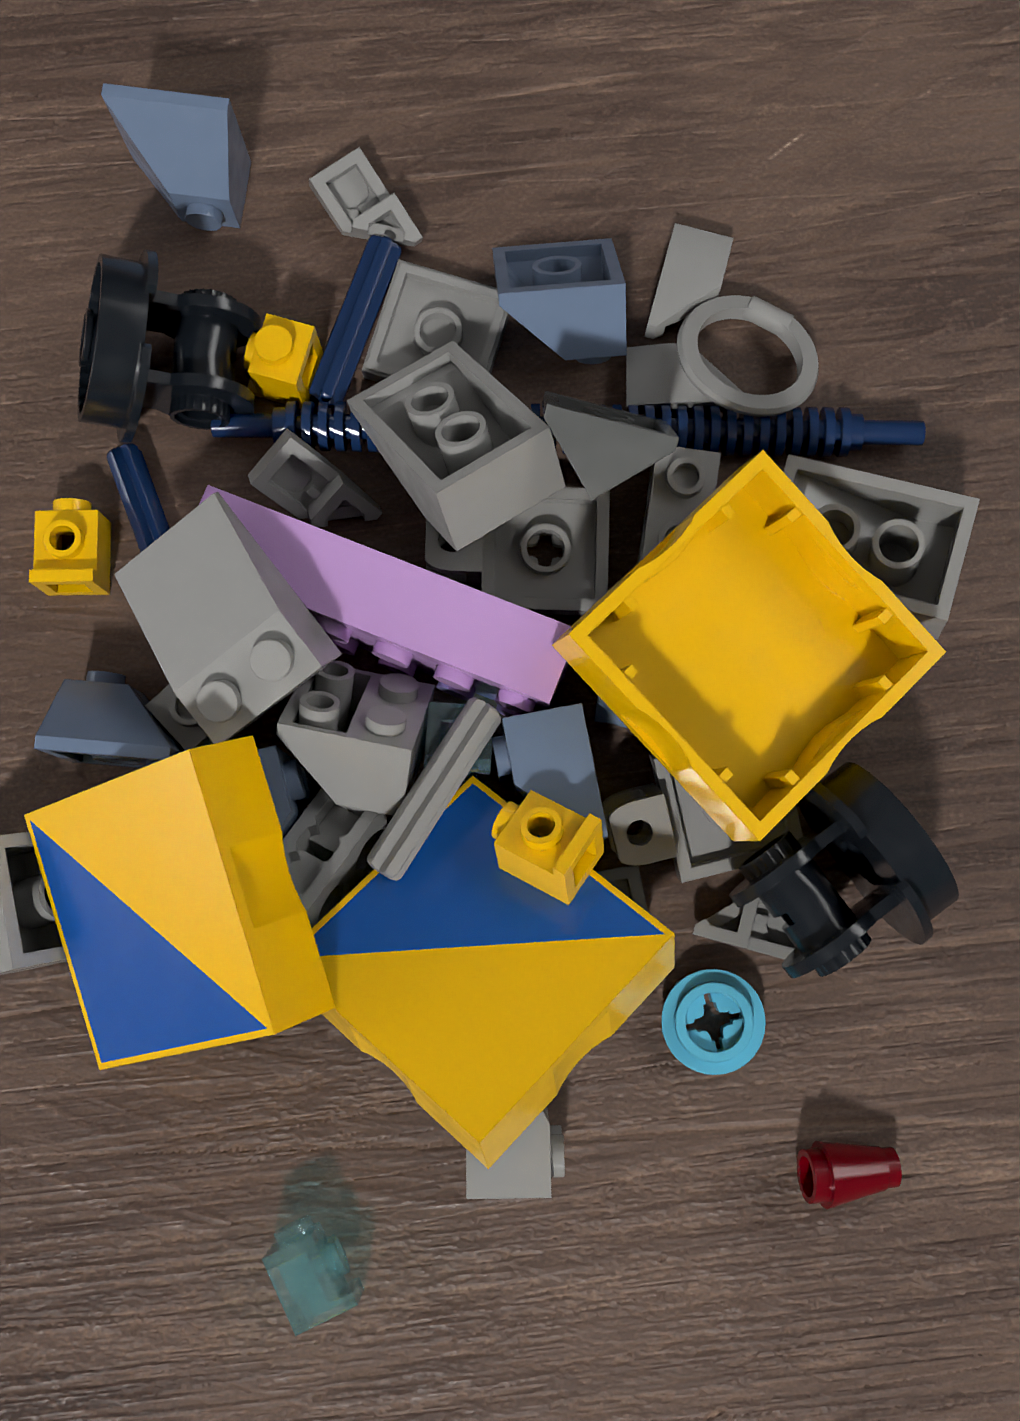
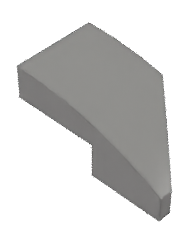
[309,147,423,247]
[644,223,734,339]
[626,343,742,414]
[248,428,383,527]
[693,897,796,960]

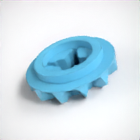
[661,969,766,1075]

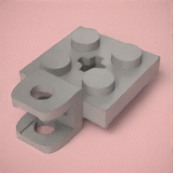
[425,487,610,616]
[602,754,803,883]

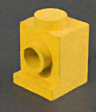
[244,313,323,409]
[29,498,111,596]
[491,790,604,905]

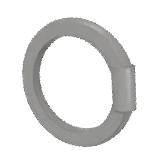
[677,295,819,417]

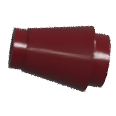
[797,1141,902,1209]

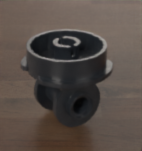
[77,249,261,443]
[729,762,959,978]

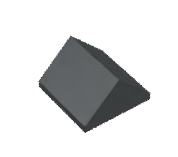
[542,391,679,500]

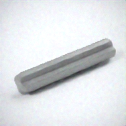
[367,697,501,881]

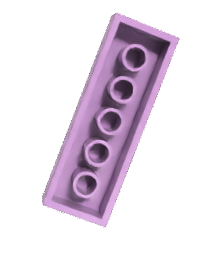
[199,485,571,717]

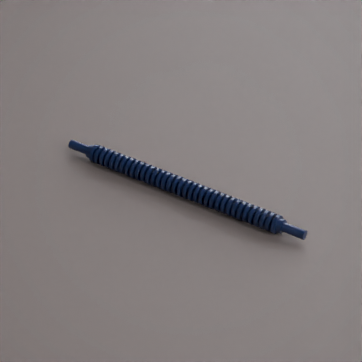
[211,401,926,457]

